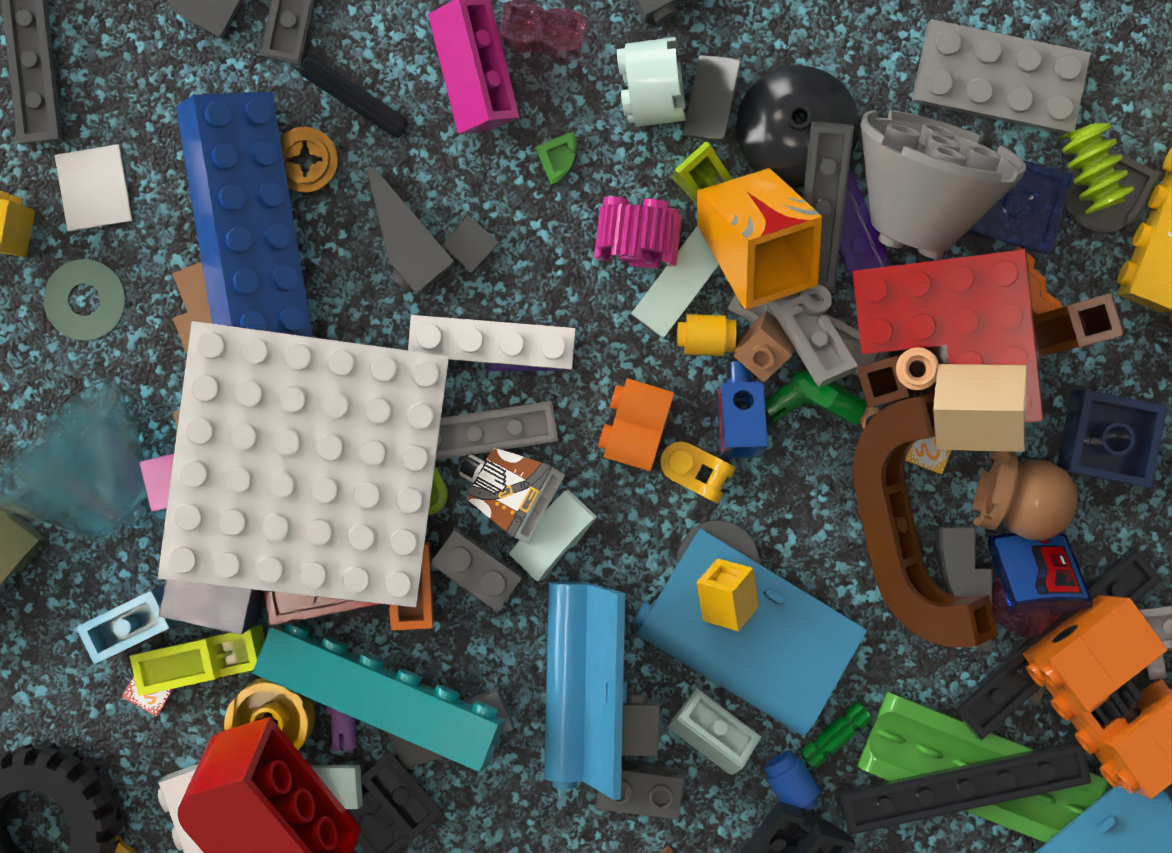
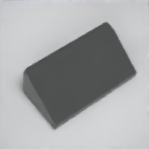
[682,55,741,144]

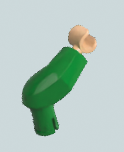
[765,369,881,429]

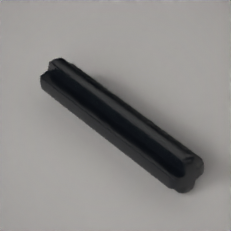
[299,55,409,138]

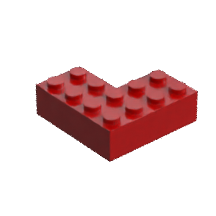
[852,249,1044,423]

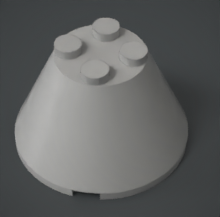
[861,110,1026,259]

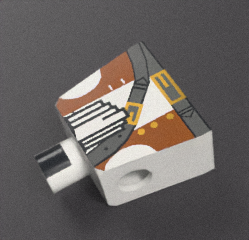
[459,448,565,543]

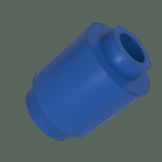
[764,750,821,811]

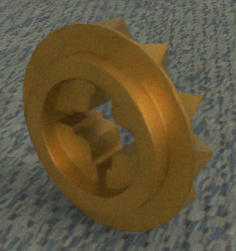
[280,127,339,194]

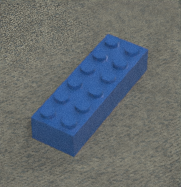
[176,92,313,337]

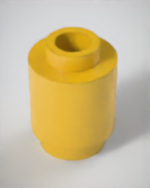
[677,314,736,356]

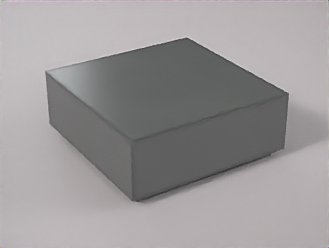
[441,215,500,274]

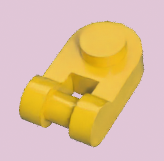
[660,441,737,504]

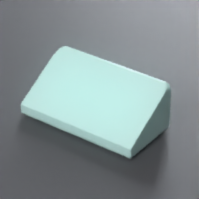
[668,688,761,775]

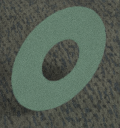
[44,259,125,340]

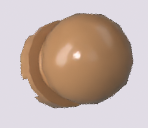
[973,451,1078,541]

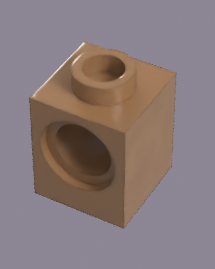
[733,310,794,382]

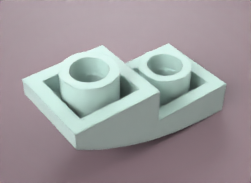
[509,490,597,582]

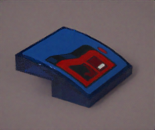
[987,533,1093,615]

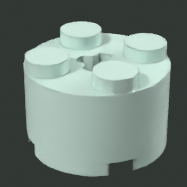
[617,37,686,127]

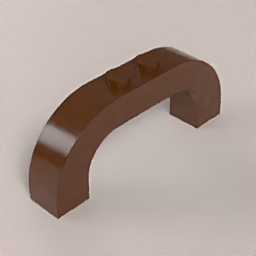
[857,293,1123,408]
[853,392,998,647]

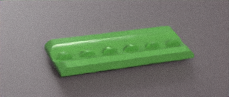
[857,691,1112,843]

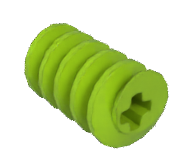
[1058,123,1134,215]

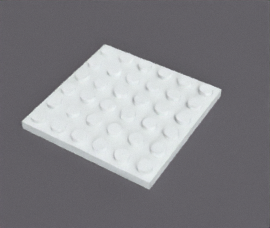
[158,321,449,607]

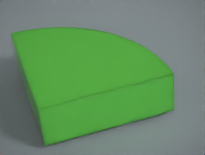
[536,131,576,186]

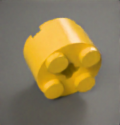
[224,678,315,751]

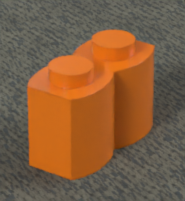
[598,378,674,471]

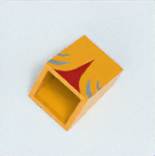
[697,168,822,310]

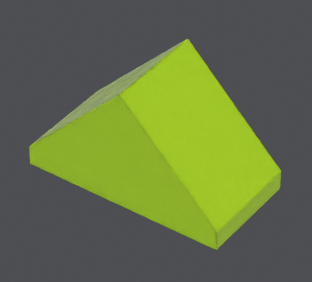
[672,142,732,205]

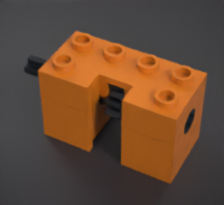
[1022,595,1172,802]

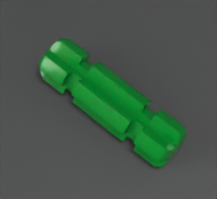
[801,702,872,769]

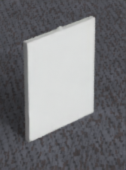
[55,144,133,232]

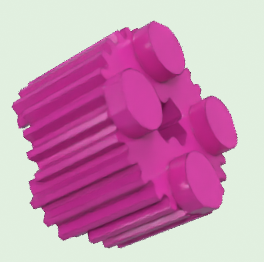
[594,196,682,269]

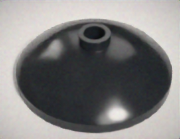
[736,66,860,187]

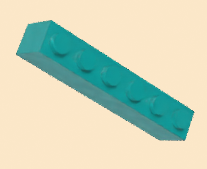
[252,621,506,772]

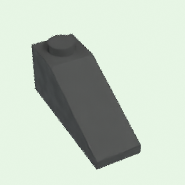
[367,166,457,296]

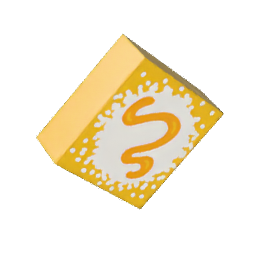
[905,437,951,474]

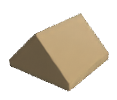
[933,364,1026,452]

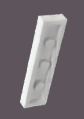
[408,315,575,370]

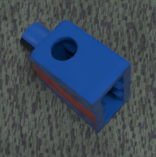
[717,361,768,459]

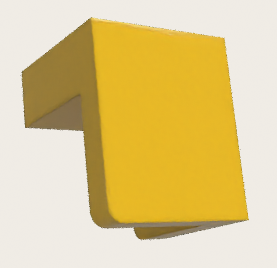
[696,559,759,632]

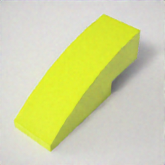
[130,625,265,696]

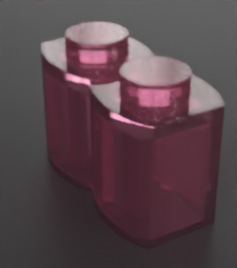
[499,0,587,60]

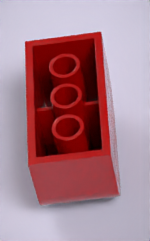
[177,717,361,853]

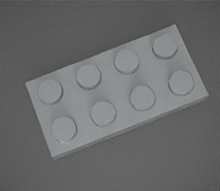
[912,19,1091,134]

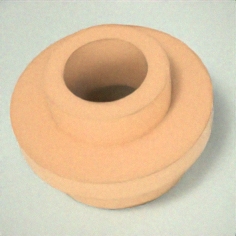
[896,347,939,390]

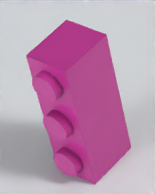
[428,0,520,134]

